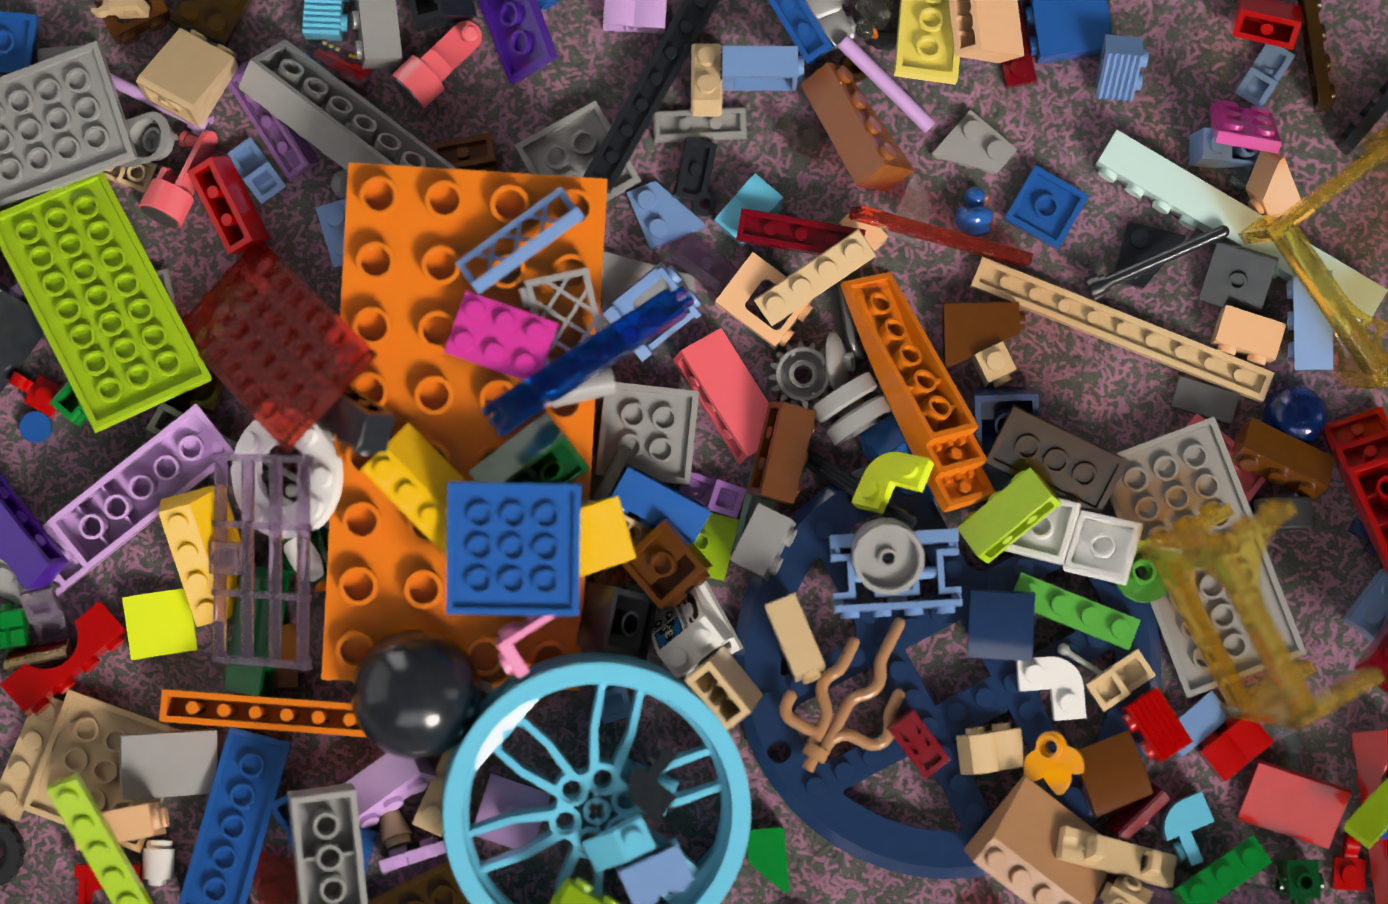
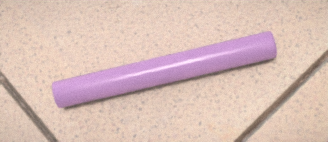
[837,35,935,133]

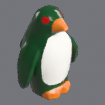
[274,525,329,594]

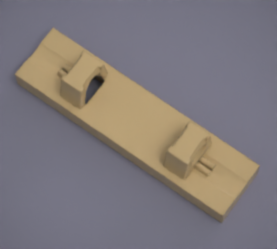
[1055,826,1177,888]

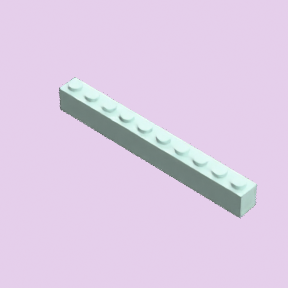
[1094,130,1388,326]

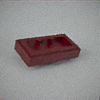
[886,708,951,779]
[1104,781,1170,842]

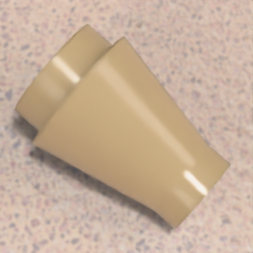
[380,809,412,850]

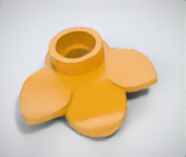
[1023,731,1084,795]

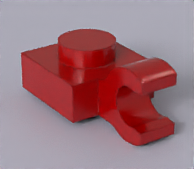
[8,371,61,418]
[1331,834,1367,891]

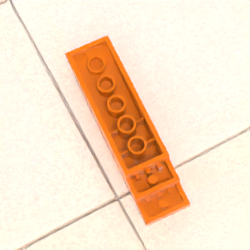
[840,272,996,513]

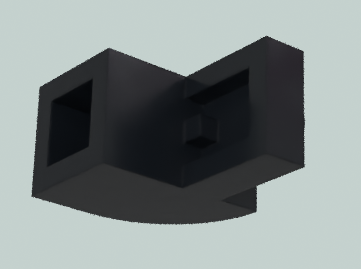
[627,746,677,823]

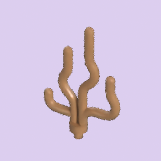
[779,617,905,773]

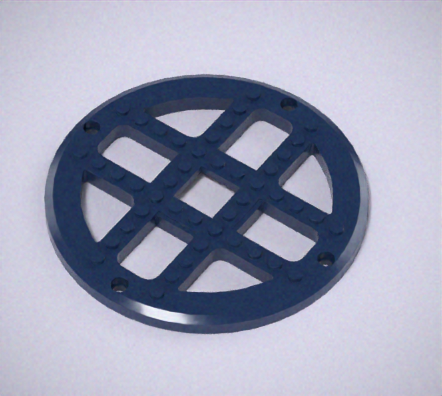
[733,454,1162,879]

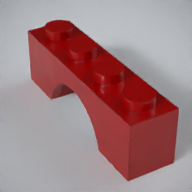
[0,600,127,717]

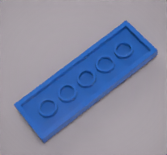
[178,727,292,904]

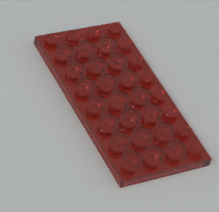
[181,241,378,452]

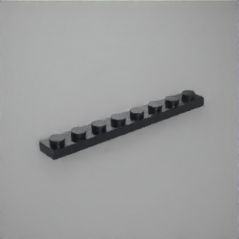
[583,0,720,194]

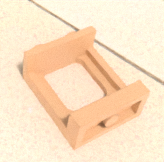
[715,252,814,350]

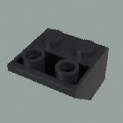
[408,0,477,32]

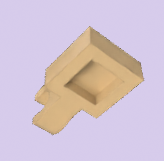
[91,0,150,19]

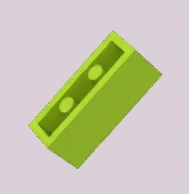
[957,467,1062,564]

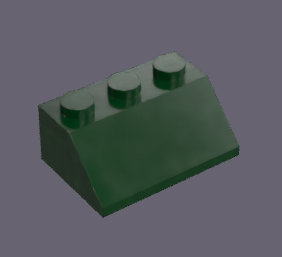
[469,412,590,483]

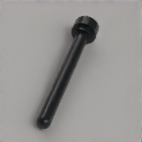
[1084,225,1230,301]

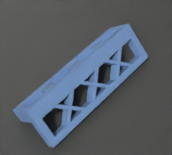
[455,187,585,295]

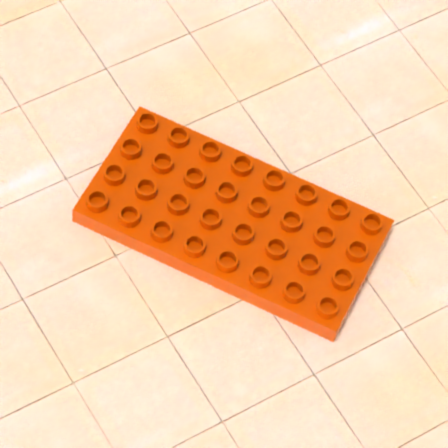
[321,162,607,691]

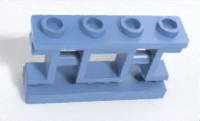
[829,528,963,619]

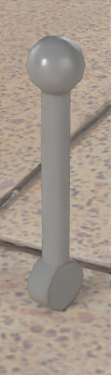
[1057,643,1103,675]

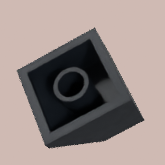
[575,583,657,660]

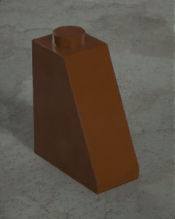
[941,302,1025,369]

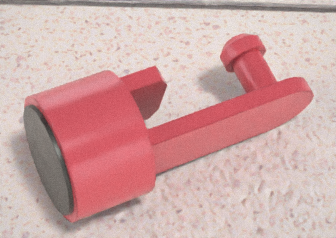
[391,21,482,110]
[138,130,218,228]

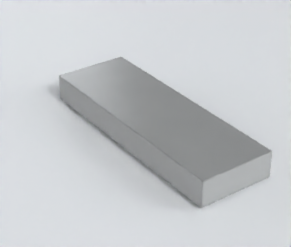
[653,107,747,143]

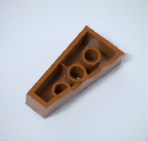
[800,62,915,192]

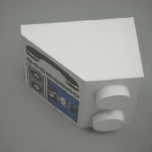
[651,587,735,678]

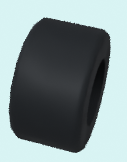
[1253,496,1313,531]

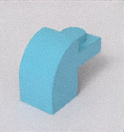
[1160,791,1214,866]

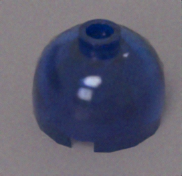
[1263,386,1327,444]

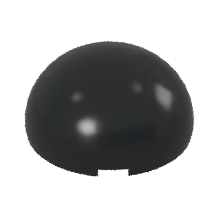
[351,630,481,759]

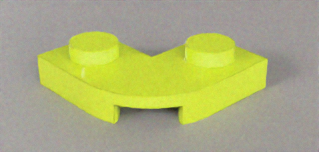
[851,452,934,514]

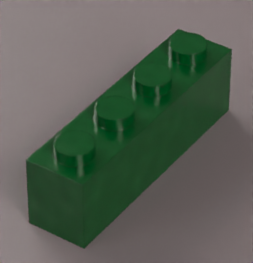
[223,564,291,696]

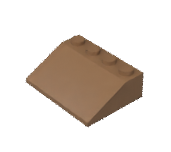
[963,775,1108,904]

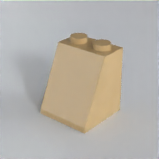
[136,28,239,129]

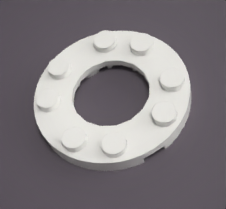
[230,410,343,539]

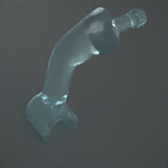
[1270,712,1300,773]

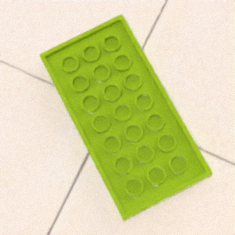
[0,172,212,433]

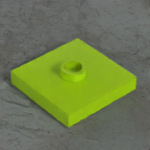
[694,513,739,581]

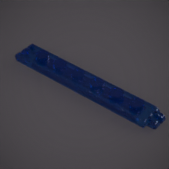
[481,286,695,437]

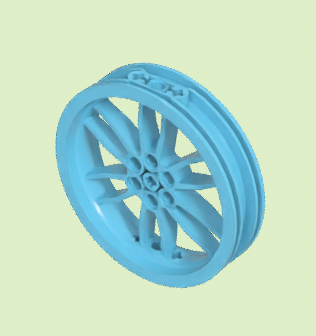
[442,652,751,904]

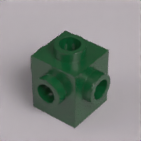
[1274,859,1324,904]

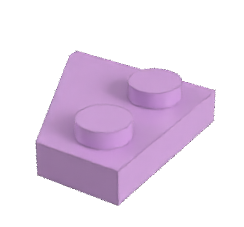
[378,836,447,874]

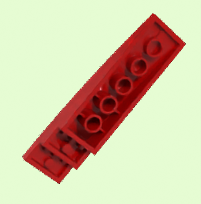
[1321,406,1388,575]

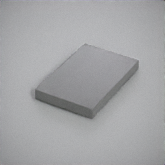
[119,729,218,800]

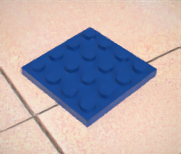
[446,481,581,616]

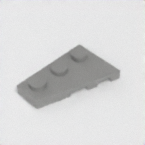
[602,251,696,311]

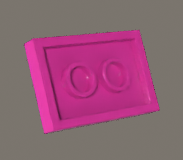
[1209,100,1281,154]
[444,291,559,385]

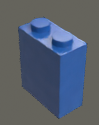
[1024,0,1112,64]

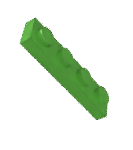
[1013,573,1141,650]

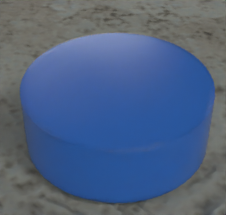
[19,411,53,443]

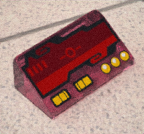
[310,39,376,93]

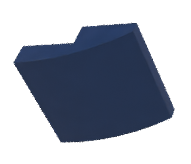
[968,589,1036,661]

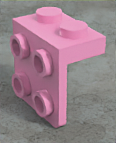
[495,615,555,679]

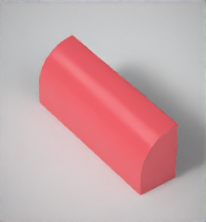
[673,328,769,465]

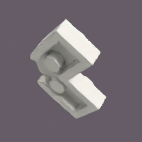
[1015,656,1086,721]

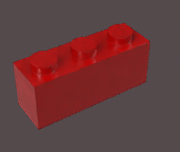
[187,156,271,255]

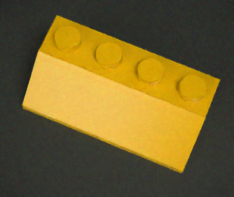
[361,422,466,556]
[158,483,250,627]

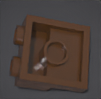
[621,519,713,610]

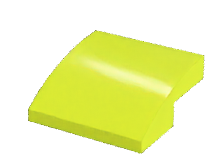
[122,588,198,660]

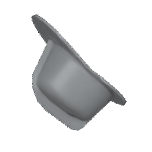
[120,111,179,168]

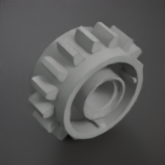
[769,341,833,409]

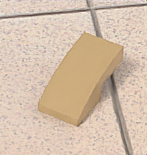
[1085,648,1156,712]

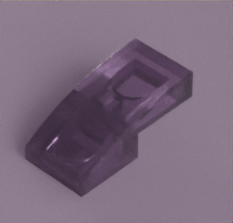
[20,586,71,645]

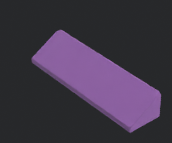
[228,61,320,182]

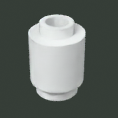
[141,840,175,886]

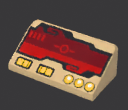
[3,637,73,673]

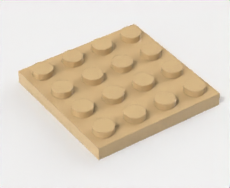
[22,689,183,853]

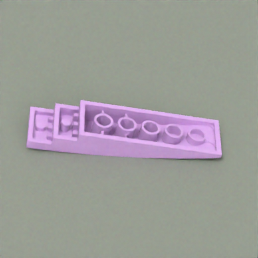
[42,403,235,608]

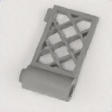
[519,267,617,408]

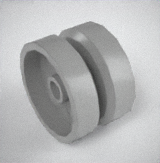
[811,372,891,446]
[851,518,924,595]

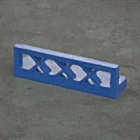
[768,0,835,66]

